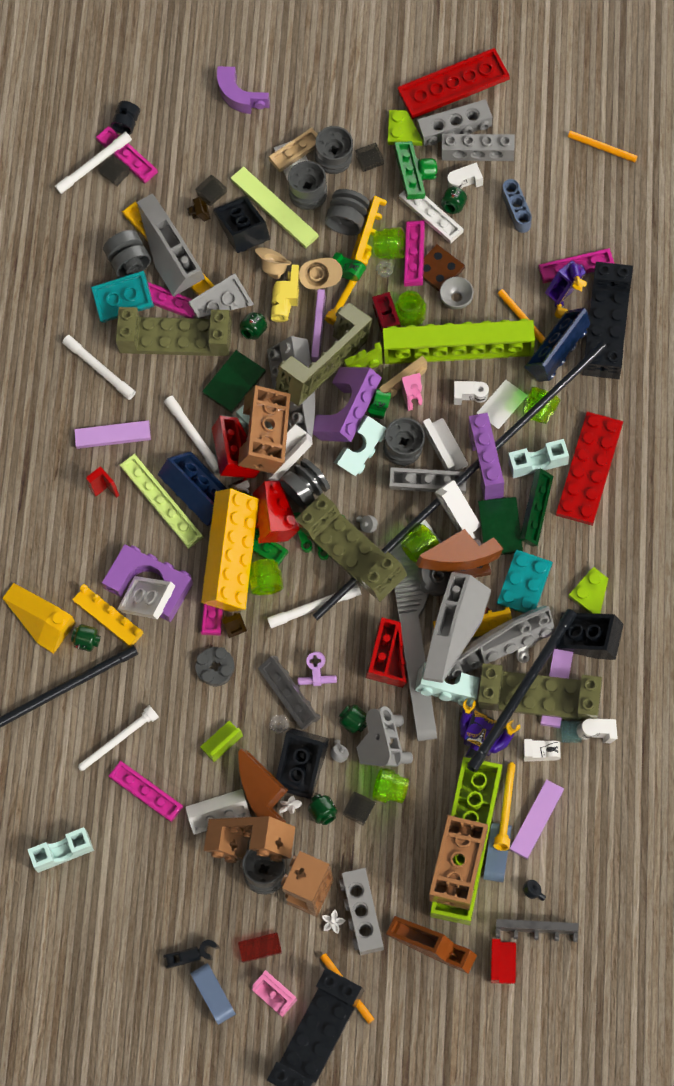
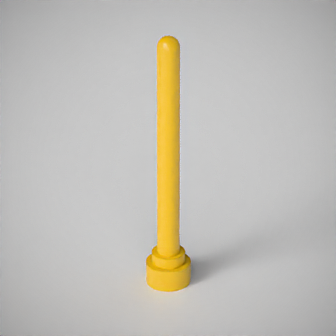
[324,251,372,325]
[493,762,515,851]

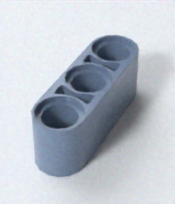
[502,179,532,233]
[483,823,512,882]
[190,963,236,1025]

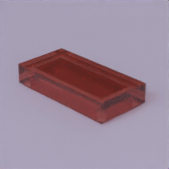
[238,933,282,963]

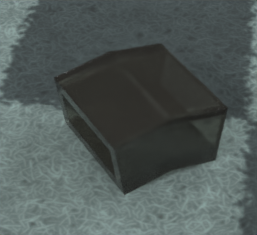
[355,143,384,172]
[98,155,130,187]
[195,175,227,207]
[343,792,376,826]

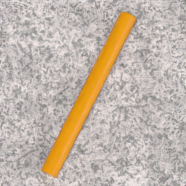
[568,131,638,163]
[498,289,545,344]
[320,953,374,1024]

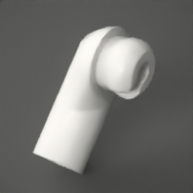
[516,642,536,663]

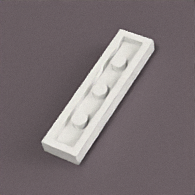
[399,191,463,244]

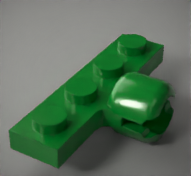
[394,141,438,200]

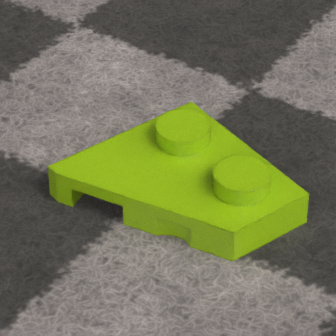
[388,110,423,146]
[344,342,383,368]
[569,567,609,614]

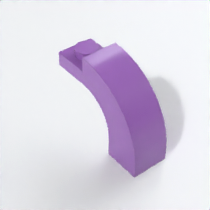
[217,66,270,114]

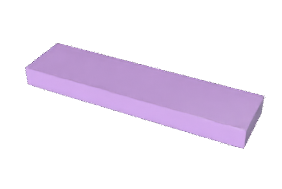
[311,289,326,362]
[74,420,151,449]
[541,649,573,728]
[510,779,564,859]

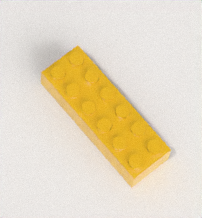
[201,488,259,612]

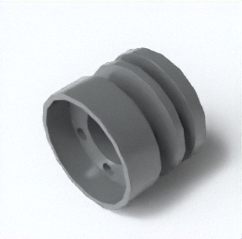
[315,126,353,174]
[288,161,327,210]
[325,189,370,236]
[383,417,425,466]
[279,458,330,509]
[242,849,286,895]

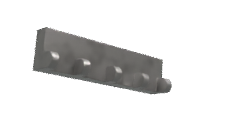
[258,656,321,730]
[496,919,579,942]

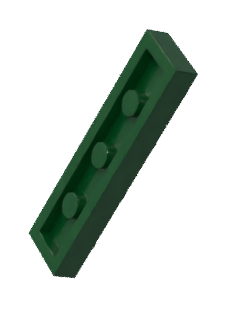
[519,468,554,547]

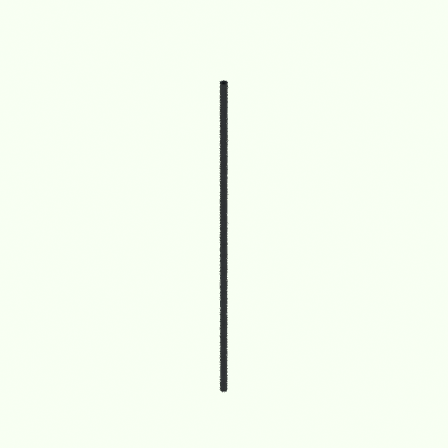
[313,342,607,621]

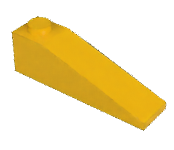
[3,583,76,654]

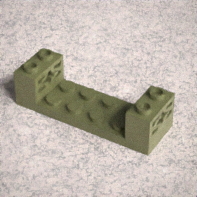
[275,303,372,406]
[116,307,232,356]
[295,493,407,602]
[478,663,602,721]

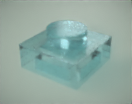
[561,721,582,743]

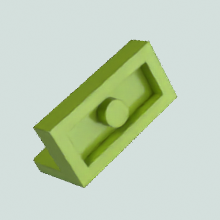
[200,721,243,762]

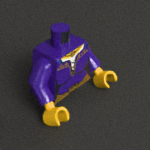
[545,261,587,318]
[460,698,520,758]

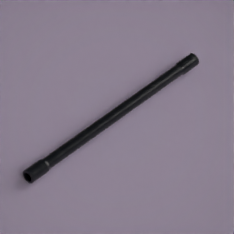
[466,609,577,773]
[0,644,138,728]

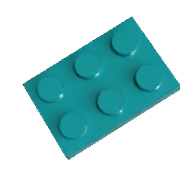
[91,271,154,323]
[497,549,553,614]

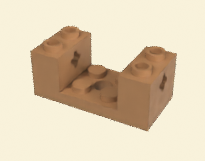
[238,385,291,474]
[429,815,488,910]
[204,816,295,863]
[281,851,334,917]

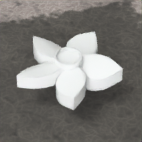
[279,795,302,814]
[322,909,346,934]

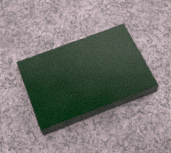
[202,350,266,414]
[478,497,523,555]

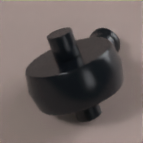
[523,880,546,901]

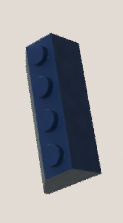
[524,308,590,382]
[157,451,227,526]

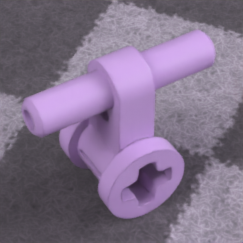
[297,652,337,686]

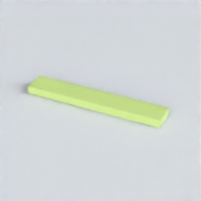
[231,166,319,249]
[120,454,203,549]

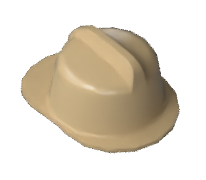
[255,247,292,279]
[299,258,342,289]

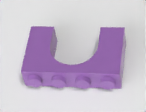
[313,367,382,442]
[469,413,504,500]
[102,545,193,622]

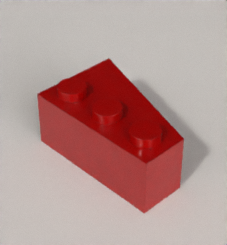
[212,416,260,478]
[252,481,300,543]
[365,617,406,688]

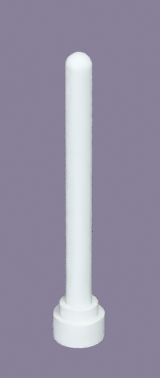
[78,705,159,771]

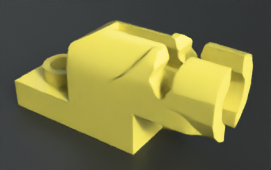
[270,265,300,322]

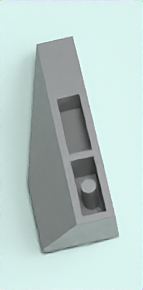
[137,193,205,297]
[267,336,315,437]
[423,572,491,683]
[447,605,555,680]

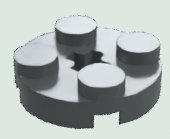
[418,568,451,596]
[195,647,235,687]

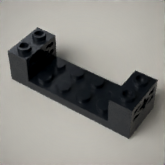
[582,262,633,380]
[267,968,364,1086]

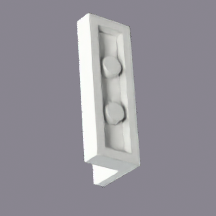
[423,418,468,471]
[267,424,313,481]
[435,480,481,539]
[186,789,251,835]

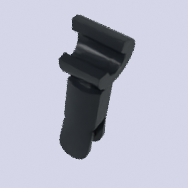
[163,940,220,969]

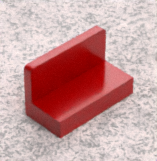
[86,466,119,498]
[491,939,516,984]

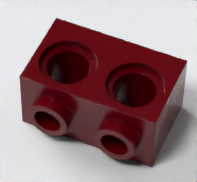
[372,292,401,336]

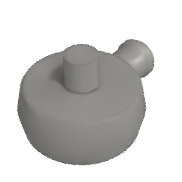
[356,515,378,533]
[330,740,349,763]

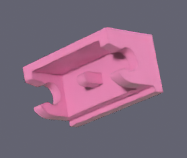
[402,373,422,411]
[252,970,297,1017]

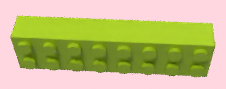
[383,319,535,364]
[430,757,503,925]

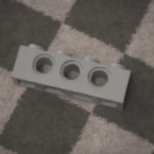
[417,99,493,146]
[442,134,515,161]
[389,467,467,494]
[339,868,384,956]

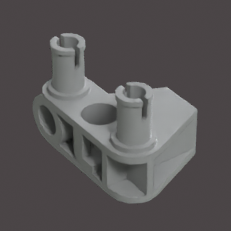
[356,706,413,767]

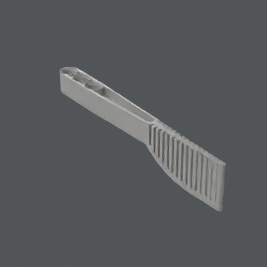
[388,537,437,741]

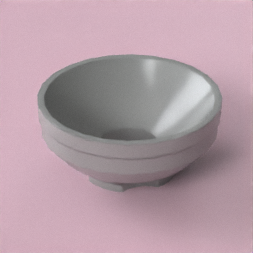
[440,277,474,309]

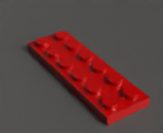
[397,48,510,119]
[556,412,624,526]

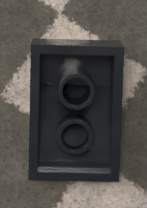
[213,196,270,253]
[555,612,624,660]
[276,728,329,799]

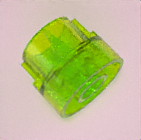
[373,227,405,259]
[395,289,426,327]
[523,387,561,424]
[401,524,440,563]
[249,559,284,595]
[372,767,409,804]

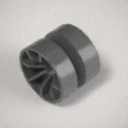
[103,230,151,278]

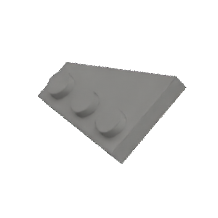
[188,273,254,318]

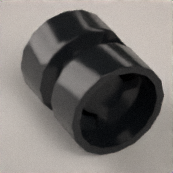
[111,101,140,135]

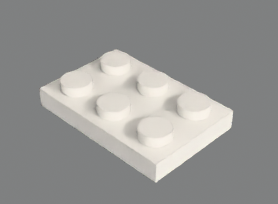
[118,576,175,619]

